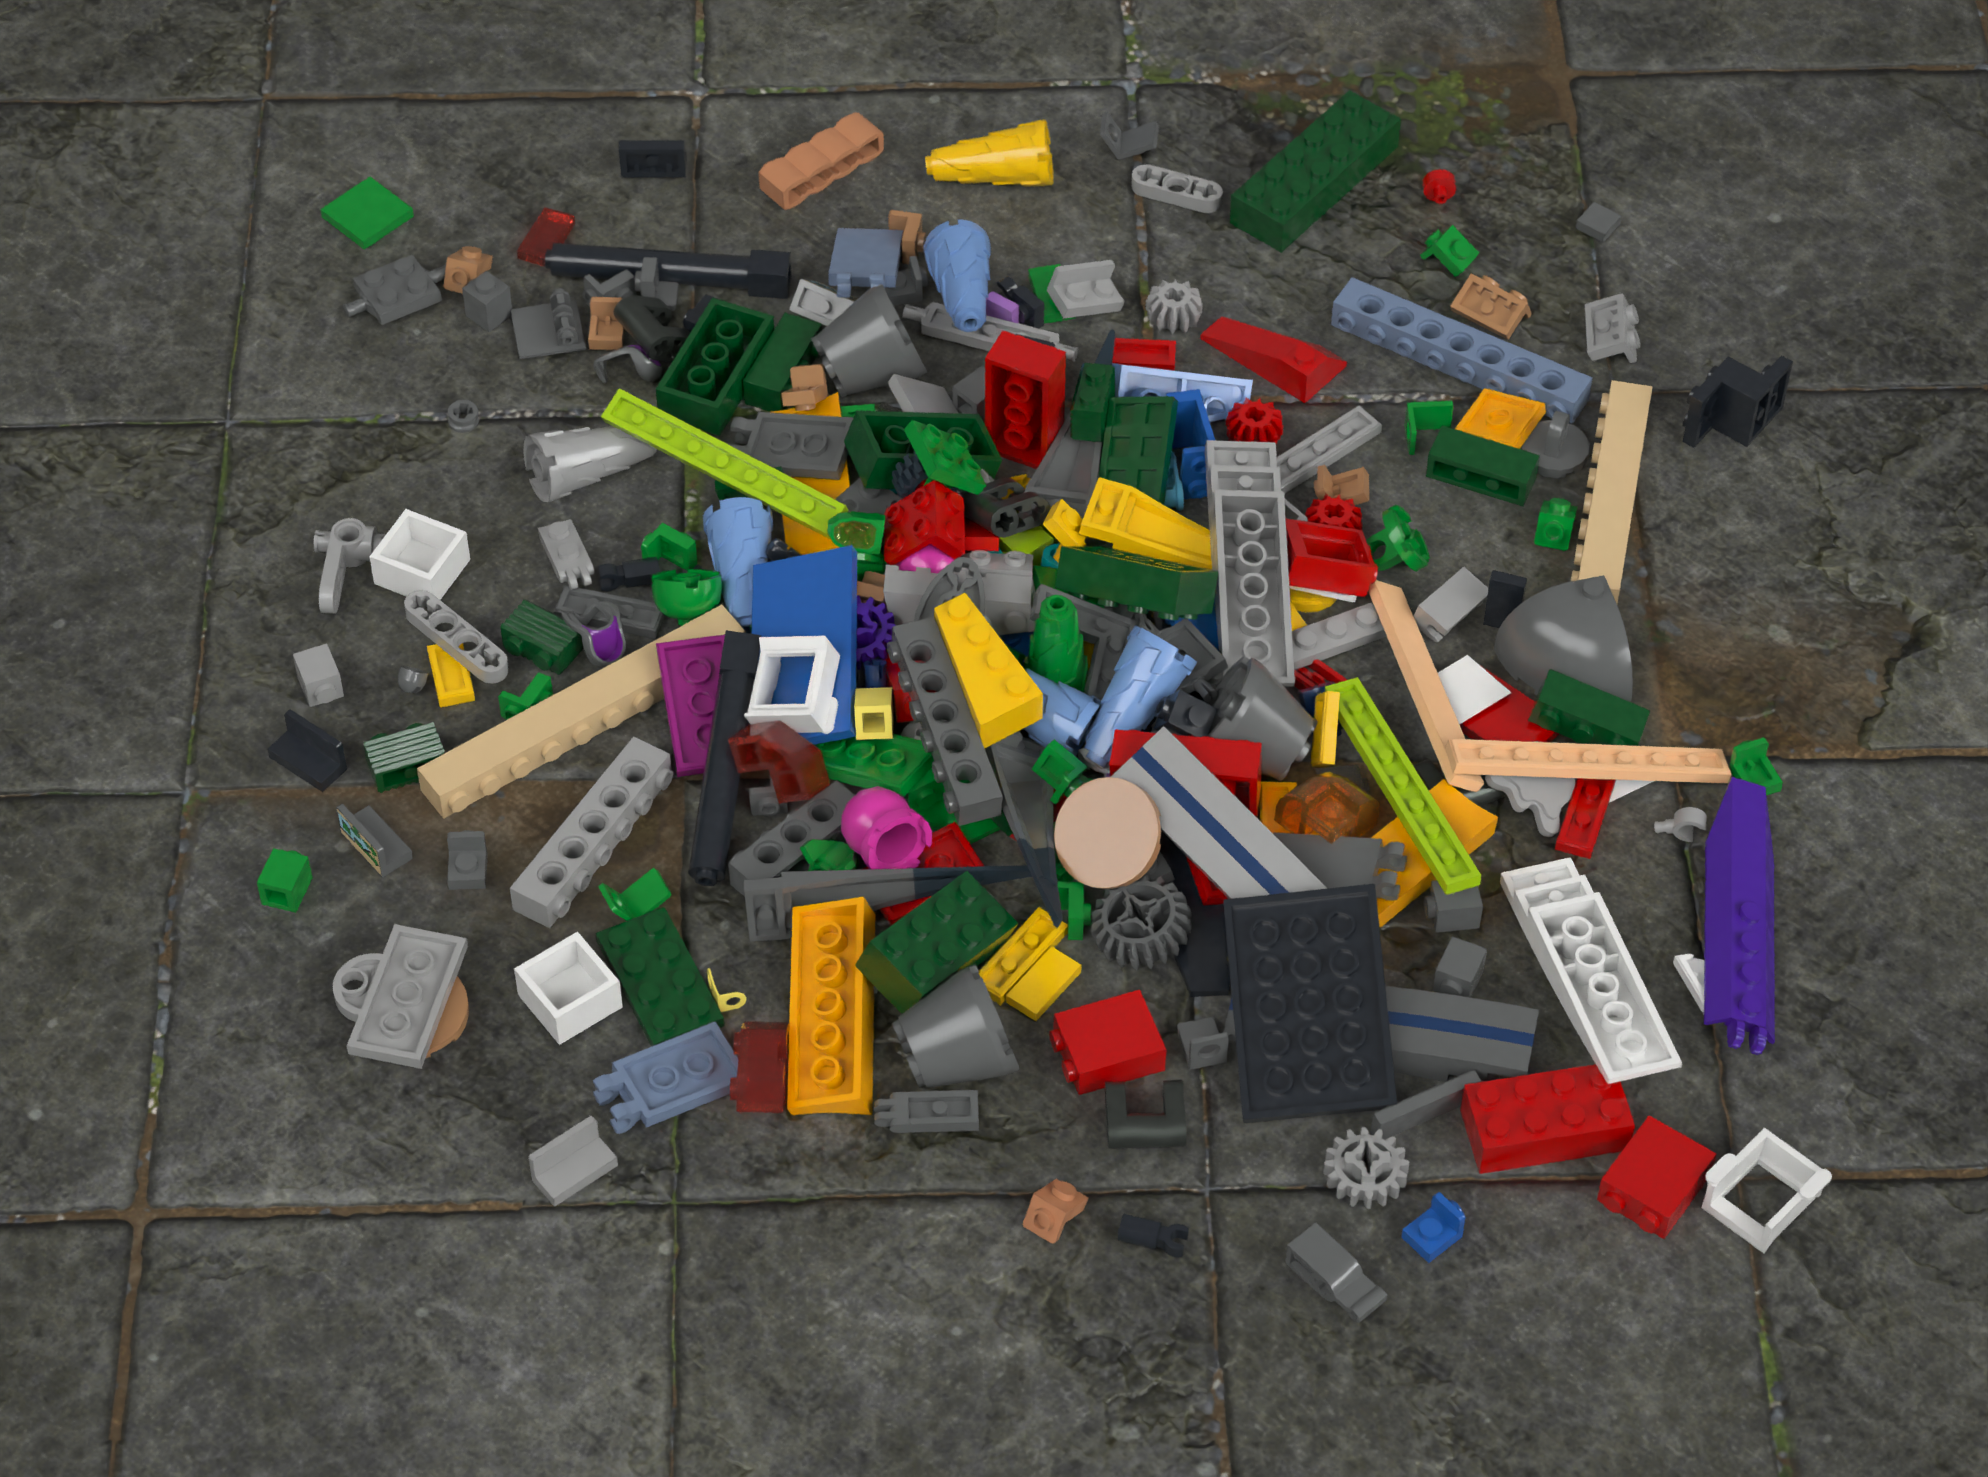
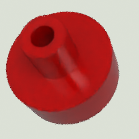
[1422,169,1456,204]

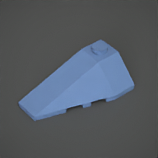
[1112,363,1253,422]

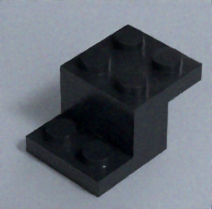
[1682,355,1793,448]

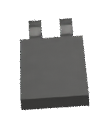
[728,412,853,480]
[1273,832,1407,901]

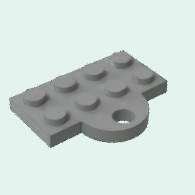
[333,924,468,1069]

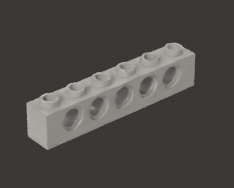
[510,736,673,928]

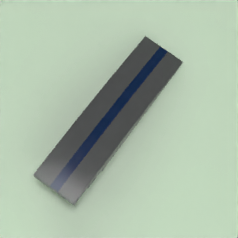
[1223,986,1539,1082]

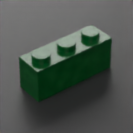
[743,313,822,412]
[1426,426,1540,507]
[1528,669,1650,746]

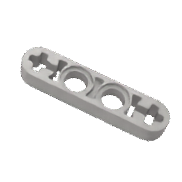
[404,590,508,684]

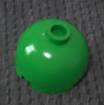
[652,569,722,626]

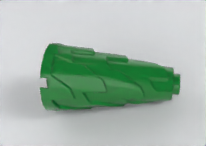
[1023,595,1089,693]

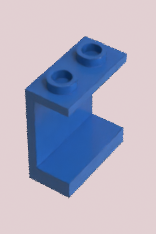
[1166,389,1216,499]

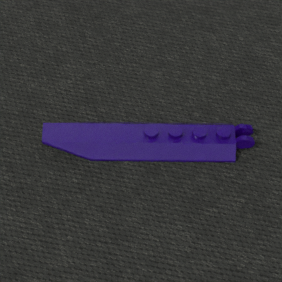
[1704,777,1775,1055]

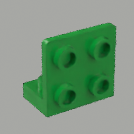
[904,768,1000,844]

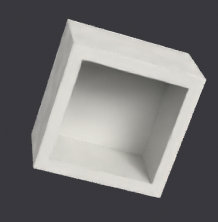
[370,509,470,600]
[514,932,623,1045]

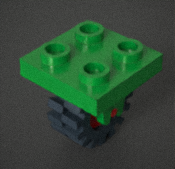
[892,420,987,499]

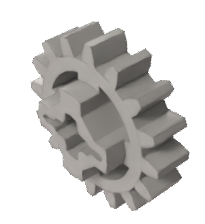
[1323,1127,1409,1209]

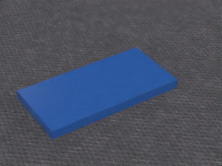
[749,545,857,756]

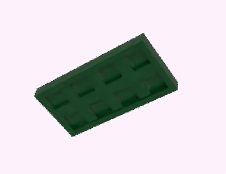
[1099,396,1178,505]
[596,907,725,1047]

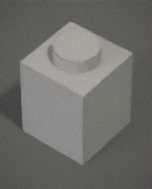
[293,643,344,707]

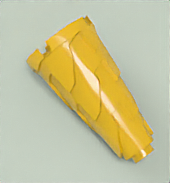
[925,120,1053,187]

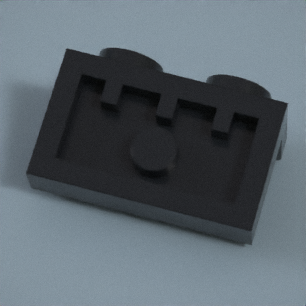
[618,140,687,177]

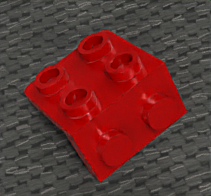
[884,480,965,565]

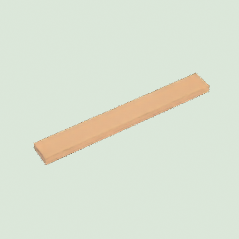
[1368,580,1484,792]
[1445,739,1732,783]

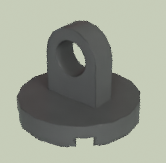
[1521,410,1590,478]

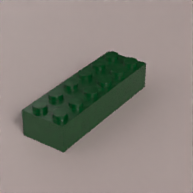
[1229,90,1401,253]

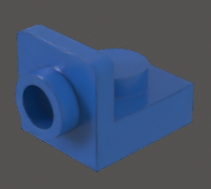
[1401,1192,1465,1263]

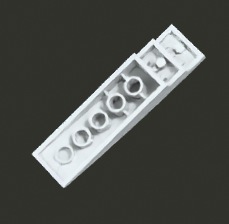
[1500,857,1682,1084]

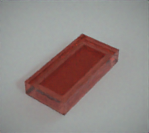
[517,207,575,267]

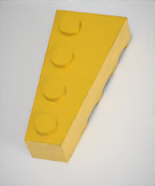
[934,593,1043,749]

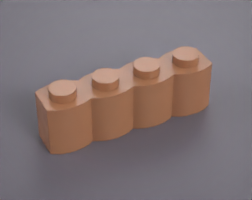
[759,113,884,210]

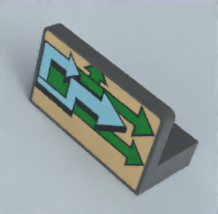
[336,804,413,878]

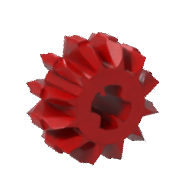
[1226,397,1284,444]
[1305,494,1363,530]

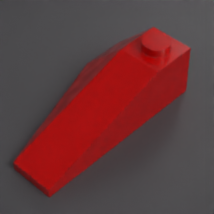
[1200,316,1347,403]

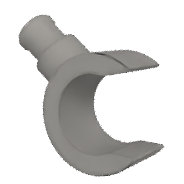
[1654,807,1707,842]

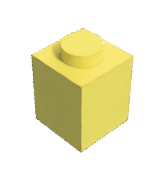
[854,687,894,740]

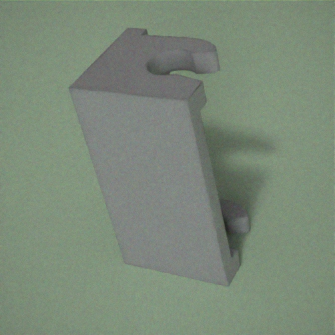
[1414,567,1488,642]

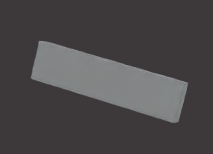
[1277,405,1382,494]

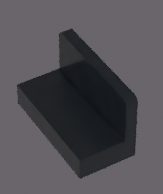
[268,709,347,792]

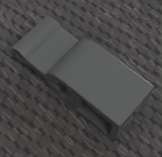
[1285,1222,1387,1323]

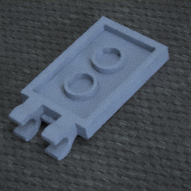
[829,228,903,298]
[593,1022,750,1134]

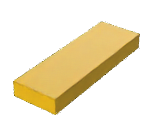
[979,907,1068,1006]

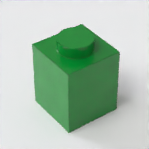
[257,848,313,913]

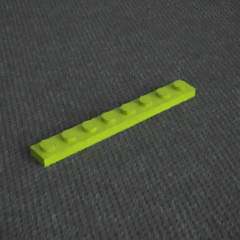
[601,388,849,539]
[1325,677,1481,895]

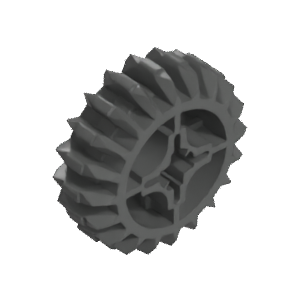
[1091,874,1192,971]

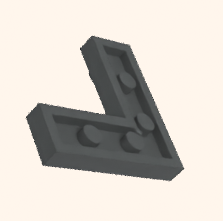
[1030,584,1138,700]

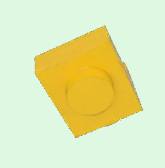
[1043,499,1086,562]

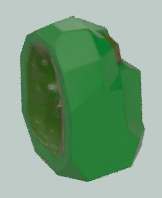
[827,511,885,554]

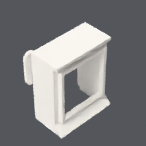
[744,636,840,734]
[1701,1128,1832,1253]

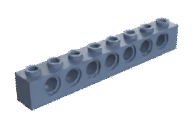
[1331,277,1592,424]

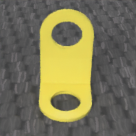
[707,968,746,1012]

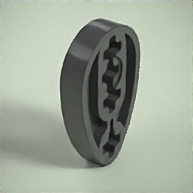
[914,557,985,621]

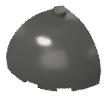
[1494,575,1633,702]

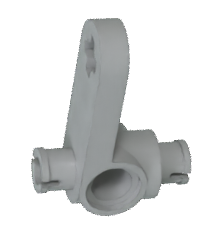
[314,518,386,614]

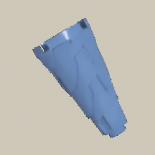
[924,219,991,332]
[703,497,773,634]
[1084,625,1197,768]
[1023,668,1102,757]

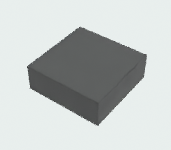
[1576,202,1622,242]

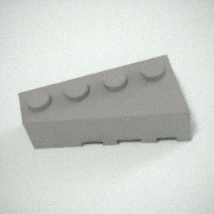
[883,565,1035,635]

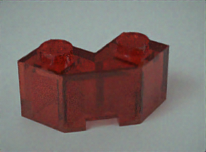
[728,720,831,803]
[730,1021,790,1113]

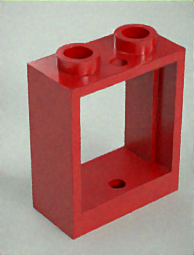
[1286,518,1378,597]

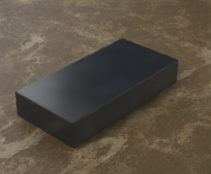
[1483,570,1527,628]

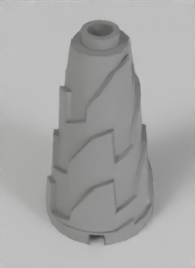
[523,426,657,502]

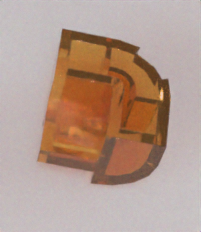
[1274,772,1380,844]

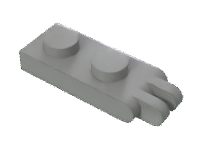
[538,519,594,590]

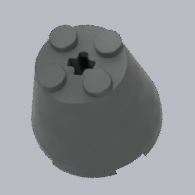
[811,284,927,398]
[1208,656,1318,782]
[892,964,1020,1088]

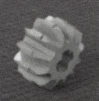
[1146,278,1203,335]

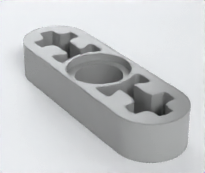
[1131,164,1223,213]

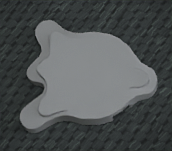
[1485,741,1575,837]

